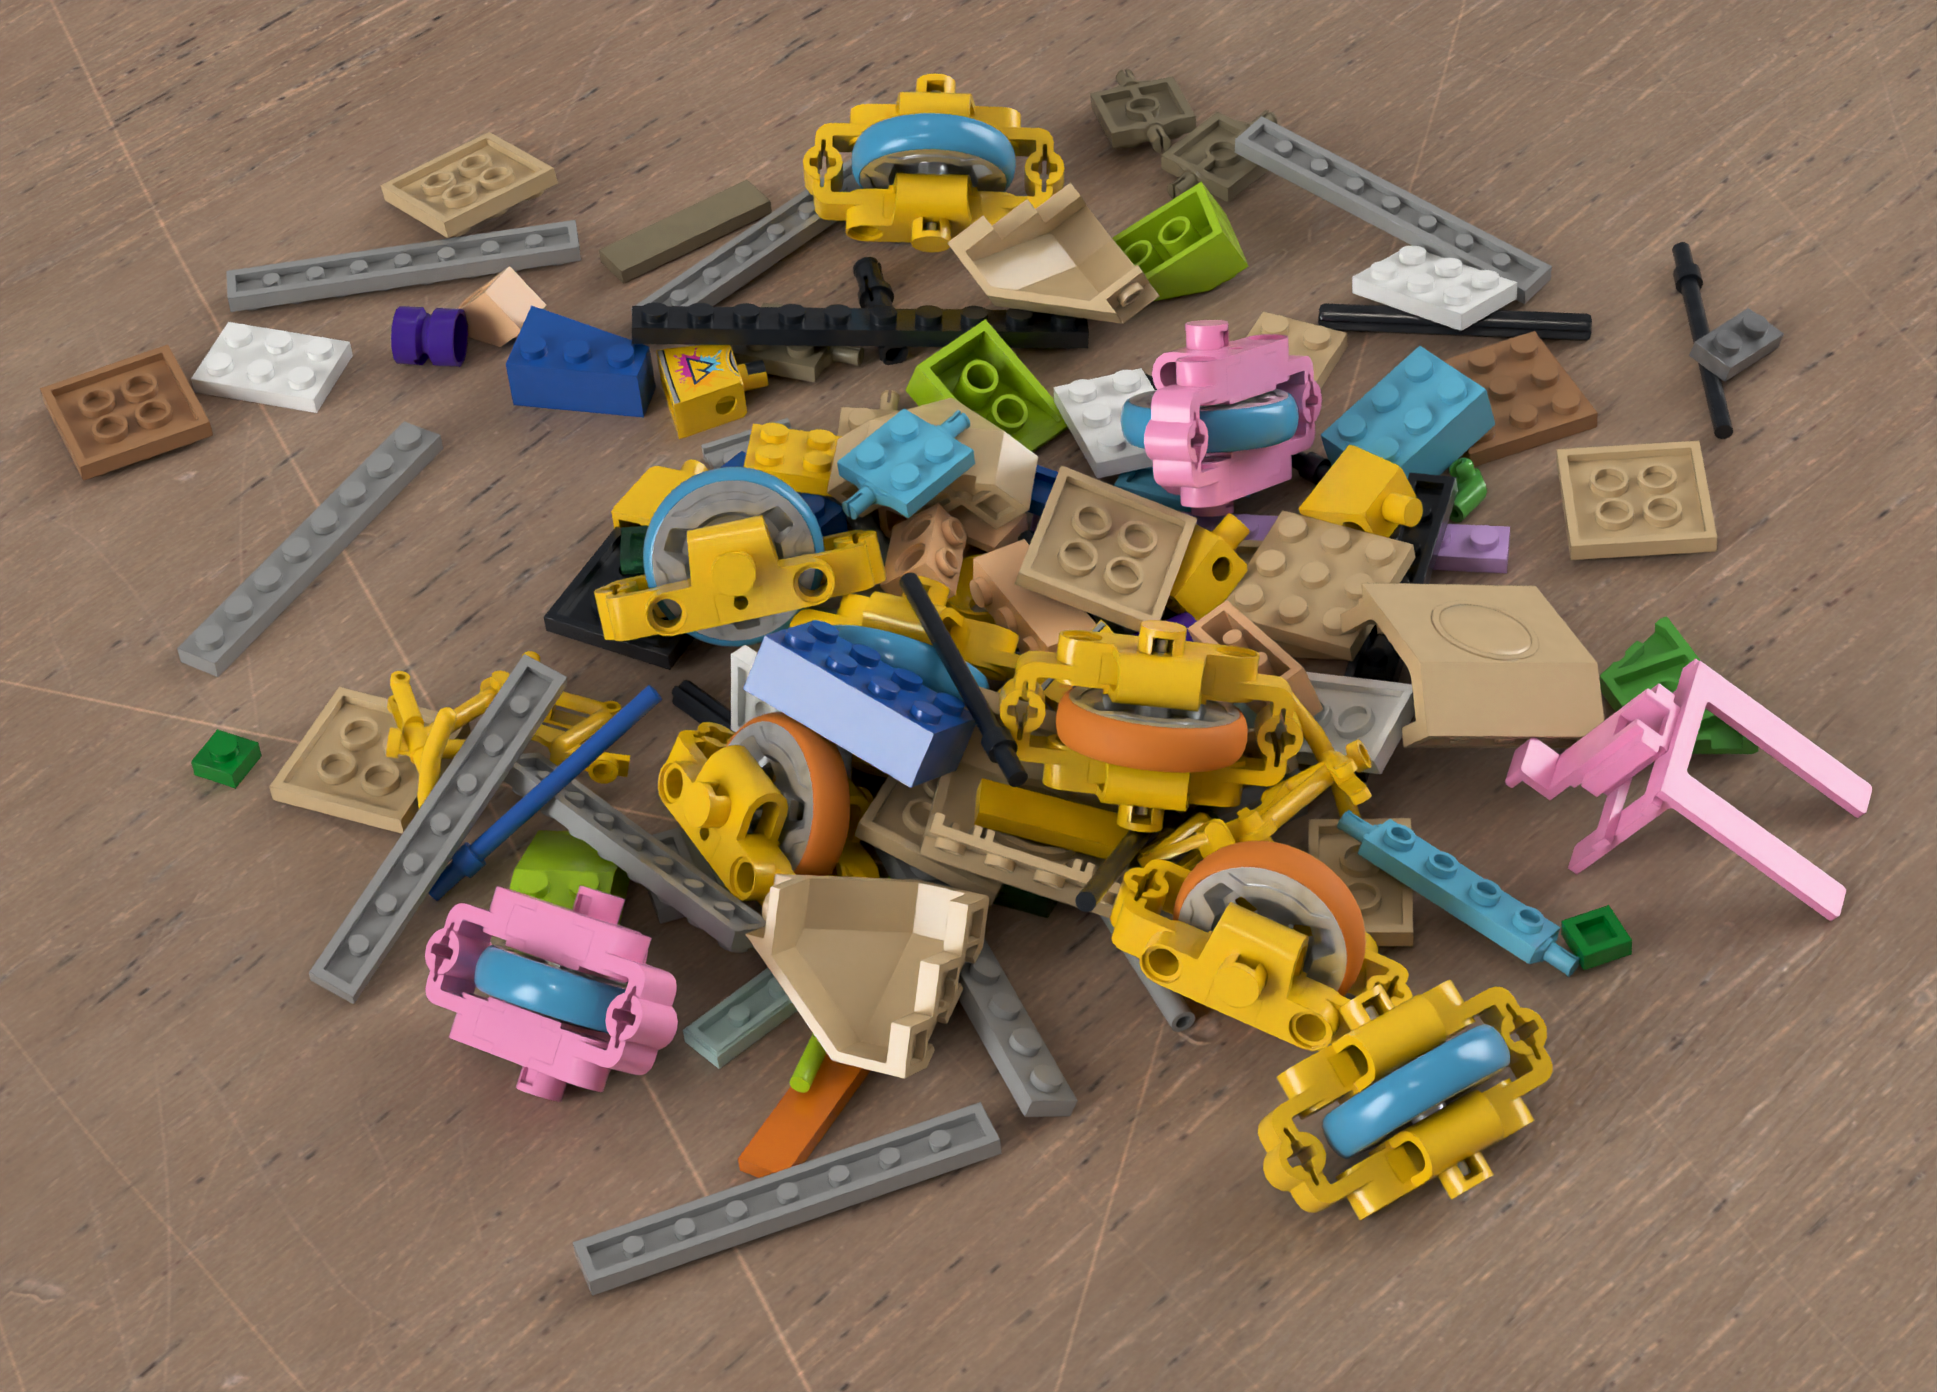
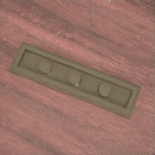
[599,180,772,284]

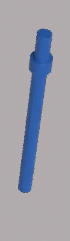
[429,685,662,901]

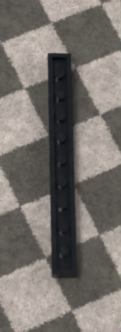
[632,302,1089,349]

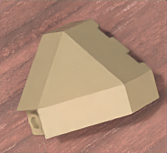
[948,183,1159,324]
[827,398,1038,529]
[745,874,990,1079]

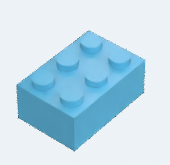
[1320,346,1496,479]

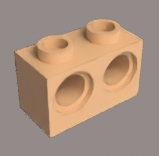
[880,503,968,599]

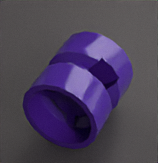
[391,306,468,367]

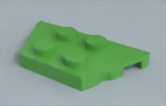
[1600,616,1759,754]

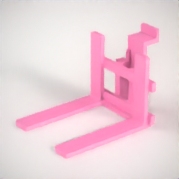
[1505,659,1872,921]

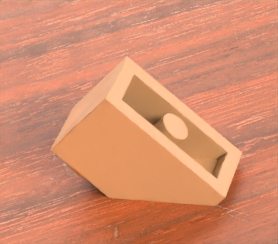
[456,266,546,347]

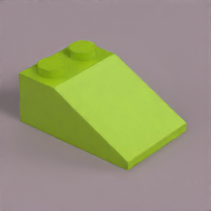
[1112,181,1249,301]
[905,319,1068,453]
[509,830,630,925]

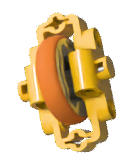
[999,620,1303,832]
[658,712,879,907]
[1110,841,1412,1051]

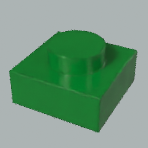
[191,729,262,789]
[1561,905,1632,970]

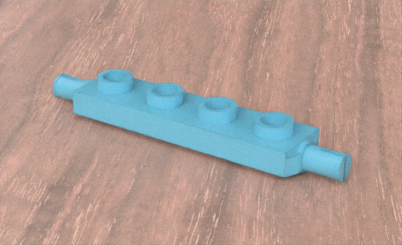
[1337,810,1580,977]

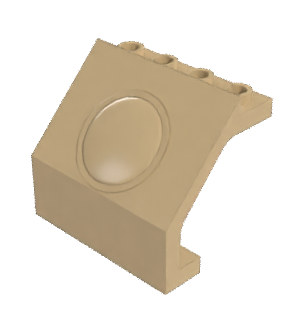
[1340,583,1604,748]
[919,686,1130,918]

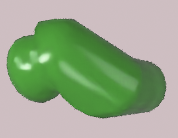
[1449,458,1487,523]

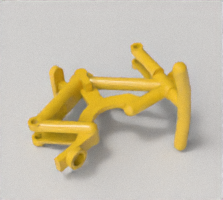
[386,651,630,809]
[1137,692,1372,871]

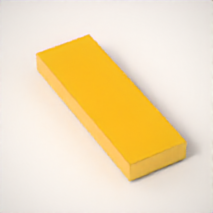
[974,778,1128,859]

